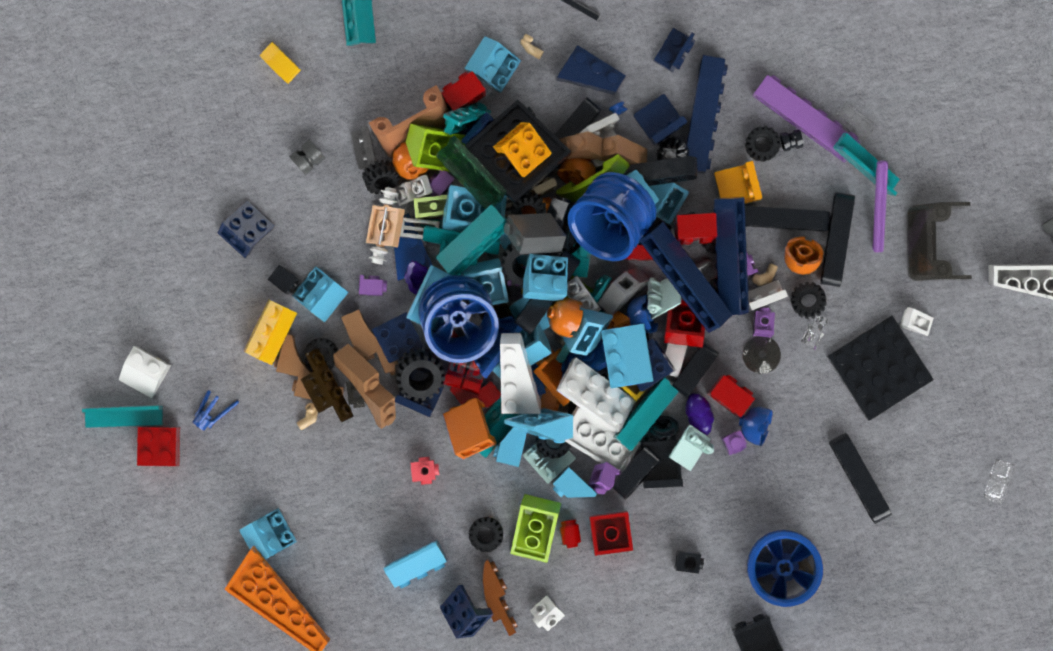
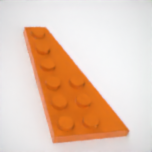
[224,546,330,651]

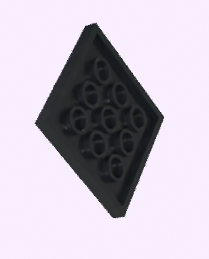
[461,100,571,204]
[827,315,934,421]

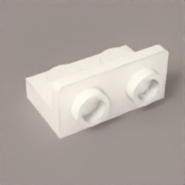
[748,280,788,311]

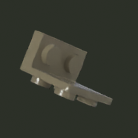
[529,177,557,198]

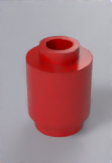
[560,519,581,548]

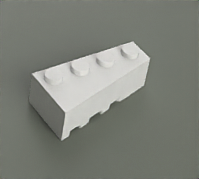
[988,264,1053,300]
[500,333,541,414]

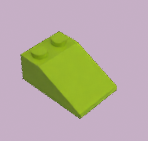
[510,494,562,563]

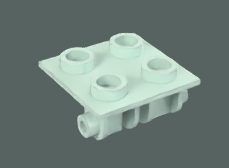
[647,278,681,319]
[669,424,714,471]
[522,439,576,484]

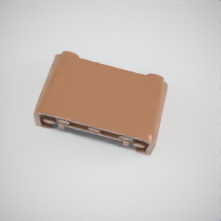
[369,85,450,158]

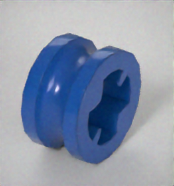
[609,101,628,116]

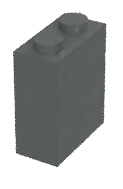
[504,213,566,254]

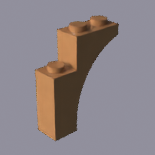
[559,131,648,165]
[341,310,403,376]
[274,335,345,400]
[334,344,396,429]

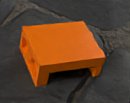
[533,348,570,406]
[443,398,497,459]

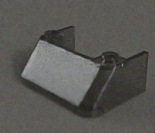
[907,202,972,281]

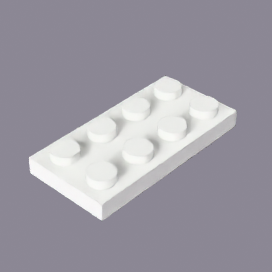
[556,357,636,433]
[565,406,641,474]

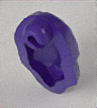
[404,260,429,295]
[685,393,715,435]

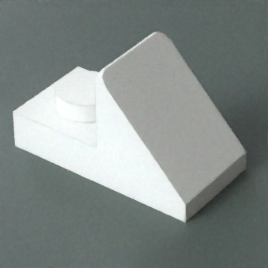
[900,307,934,336]

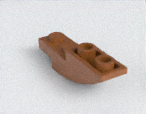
[483,558,518,636]

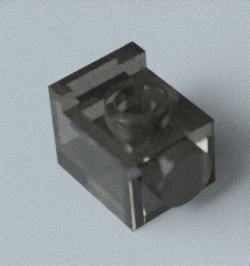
[346,382,366,408]

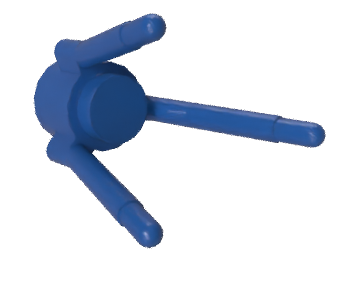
[192,390,239,431]

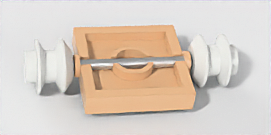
[366,187,405,265]

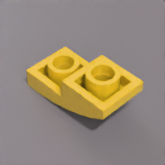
[259,42,301,84]

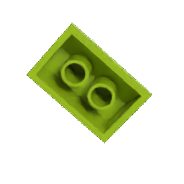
[406,123,465,173]

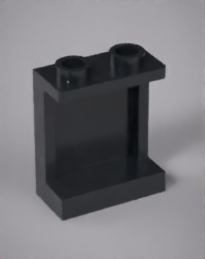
[641,436,683,489]
[732,613,783,651]

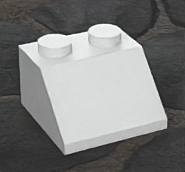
[119,346,171,399]

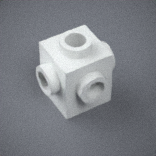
[530,595,565,631]

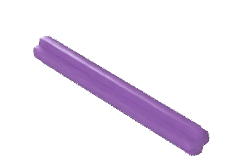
[872,160,888,252]

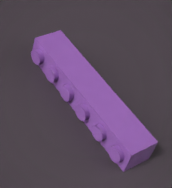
[752,75,861,163]

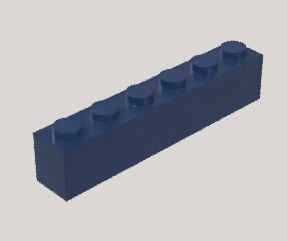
[686,55,728,174]
[713,197,749,315]
[640,222,733,333]

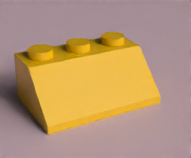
[244,299,297,365]

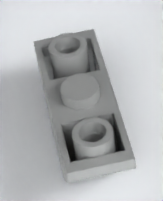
[597,268,649,315]

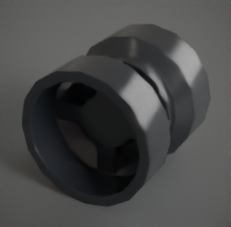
[780,129,804,152]

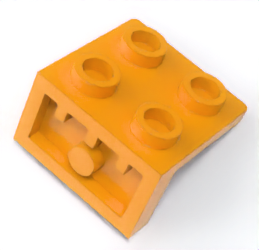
[493,122,551,177]
[714,161,763,204]

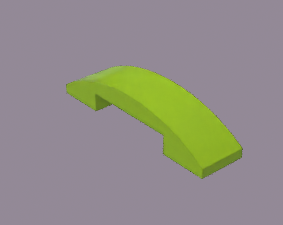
[556,154,630,202]

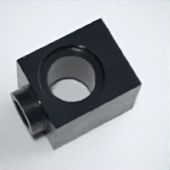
[267,265,299,295]
[675,550,704,574]

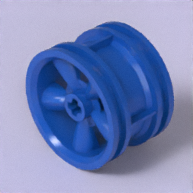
[568,172,656,261]
[418,275,499,363]
[747,530,823,607]

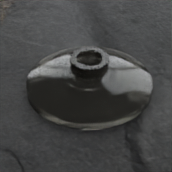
[742,336,781,374]

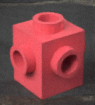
[411,457,439,485]

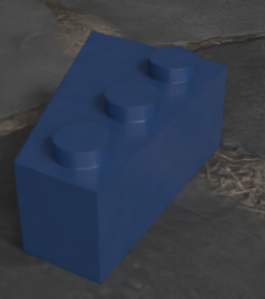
[556,45,626,95]

